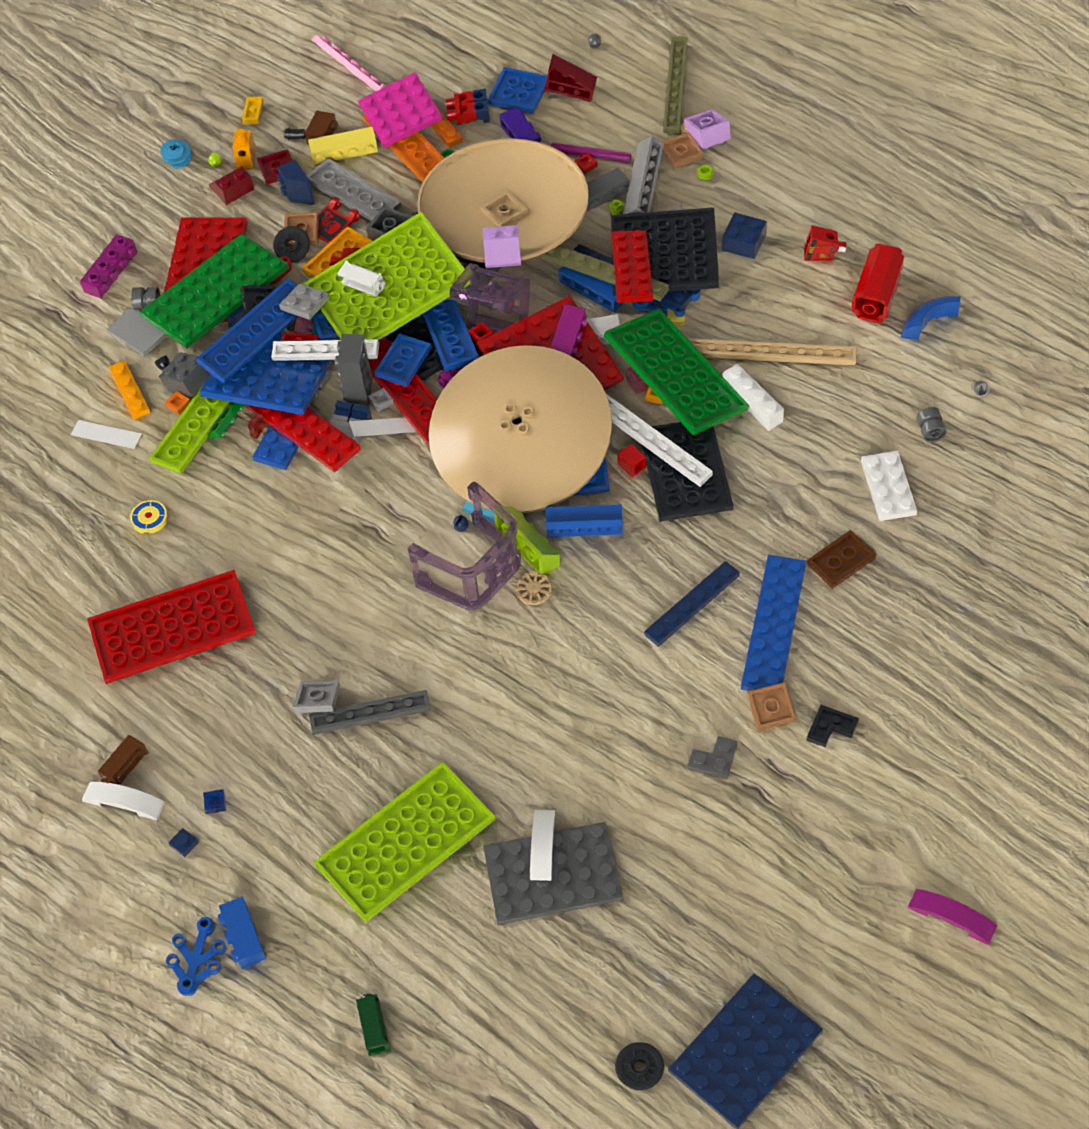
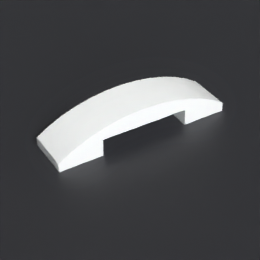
[82,782,165,820]
[530,810,556,881]

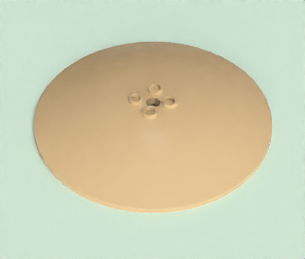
[417,139,589,262]
[429,346,612,514]

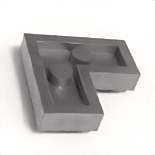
[688,736,738,780]

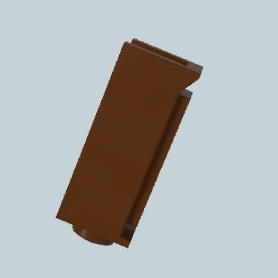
[98,734,148,785]

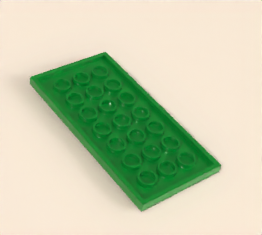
[140,234,289,348]
[604,309,749,436]

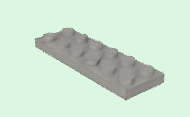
[307,158,401,221]

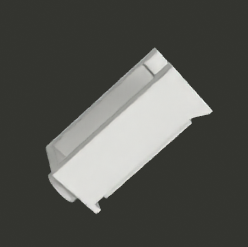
[337,260,386,297]

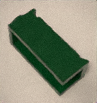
[356,994,390,1056]

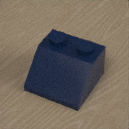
[277,160,315,205]

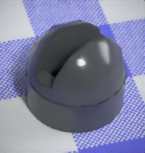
[588,34,601,48]

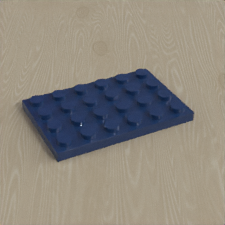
[668,973,823,1129]

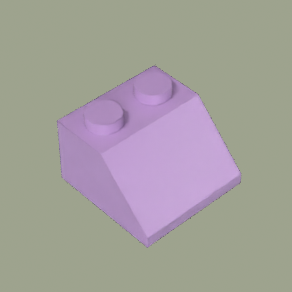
[684,109,731,149]
[483,225,521,268]

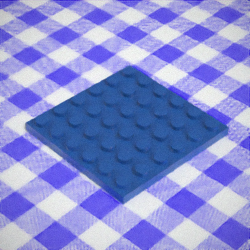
[200,334,333,415]

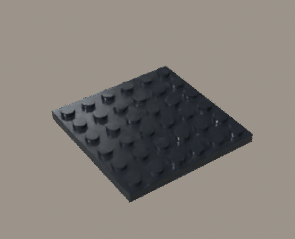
[611,207,719,296]

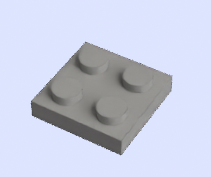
[279,283,329,320]
[293,680,340,713]

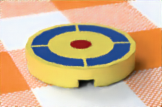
[130,500,168,534]

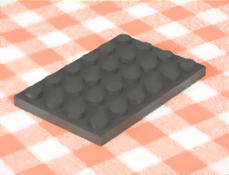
[483,822,623,925]

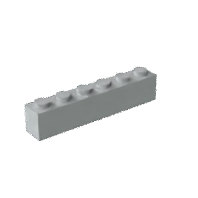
[623,135,663,214]

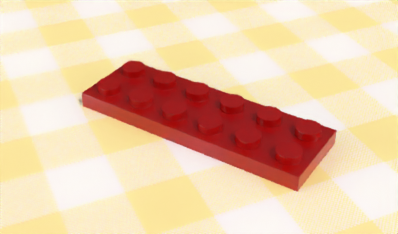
[611,230,653,303]

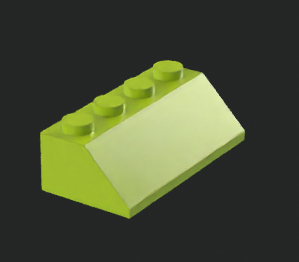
[493,506,560,575]

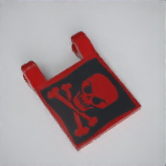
[318,197,360,244]

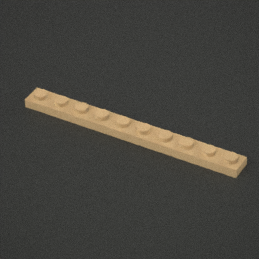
[687,338,856,365]

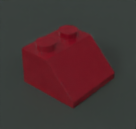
[208,166,254,205]

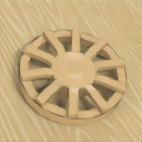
[516,572,552,605]

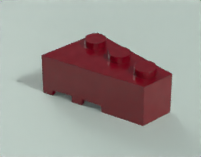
[544,54,597,102]

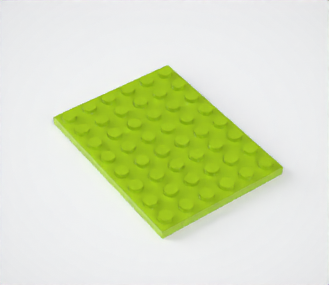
[303,212,473,341]

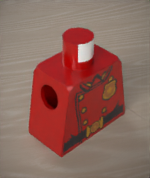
[804,225,846,261]

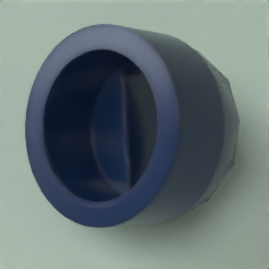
[453,515,469,532]

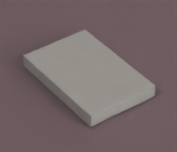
[106,308,168,357]

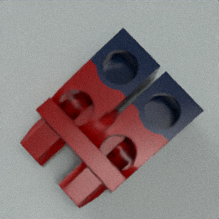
[445,88,490,125]

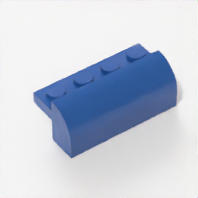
[545,504,623,537]

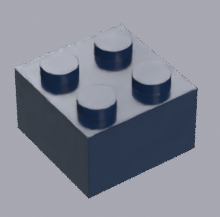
[722,212,767,259]

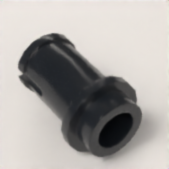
[284,127,305,140]

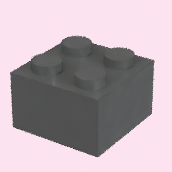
[159,352,210,397]

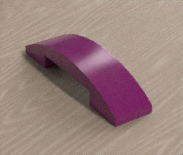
[908,889,997,945]

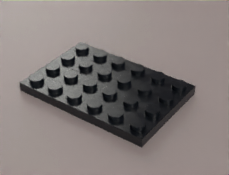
[642,422,734,522]

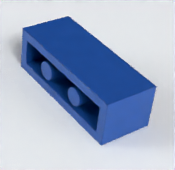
[218,896,266,969]

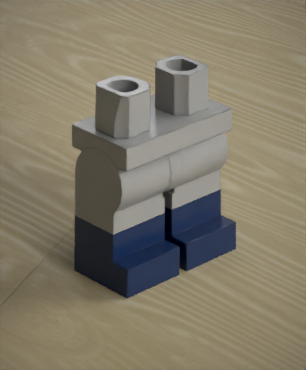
[329,400,372,444]

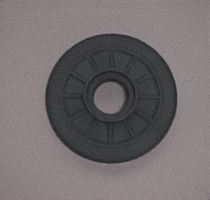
[273,226,310,263]
[615,1042,664,1090]

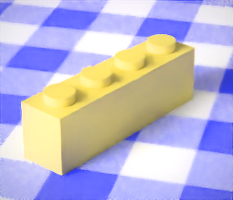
[308,127,378,165]

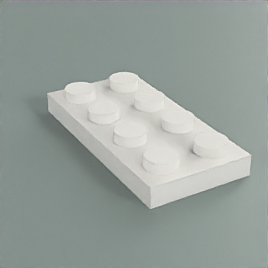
[861,451,917,521]

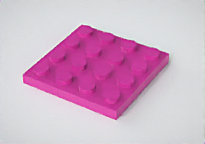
[358,72,442,148]

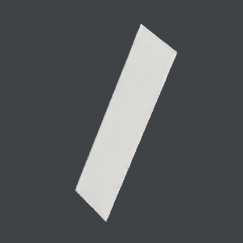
[349,417,417,437]
[71,420,142,449]

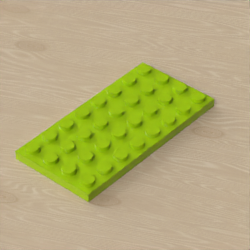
[313,762,496,923]

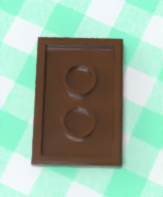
[806,530,876,589]

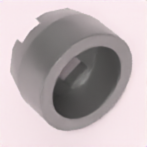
[973,381,990,397]

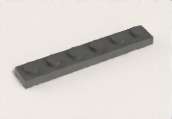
[309,690,431,735]

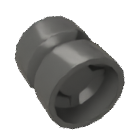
[131,287,161,310]
[916,407,947,442]

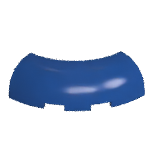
[901,296,960,340]

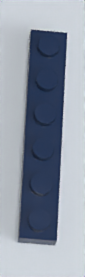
[644,561,740,647]

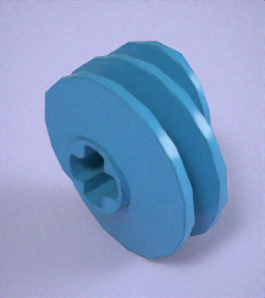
[161,139,192,168]

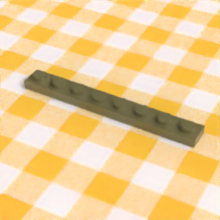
[663,37,688,134]
[539,245,669,301]

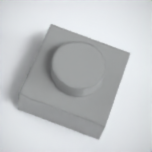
[368,388,394,412]

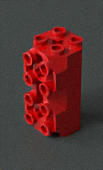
[851,243,905,323]

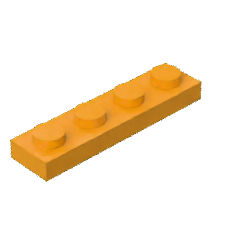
[108,360,150,420]

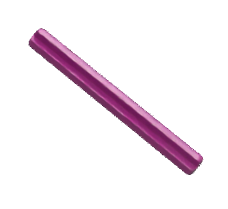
[551,142,631,163]

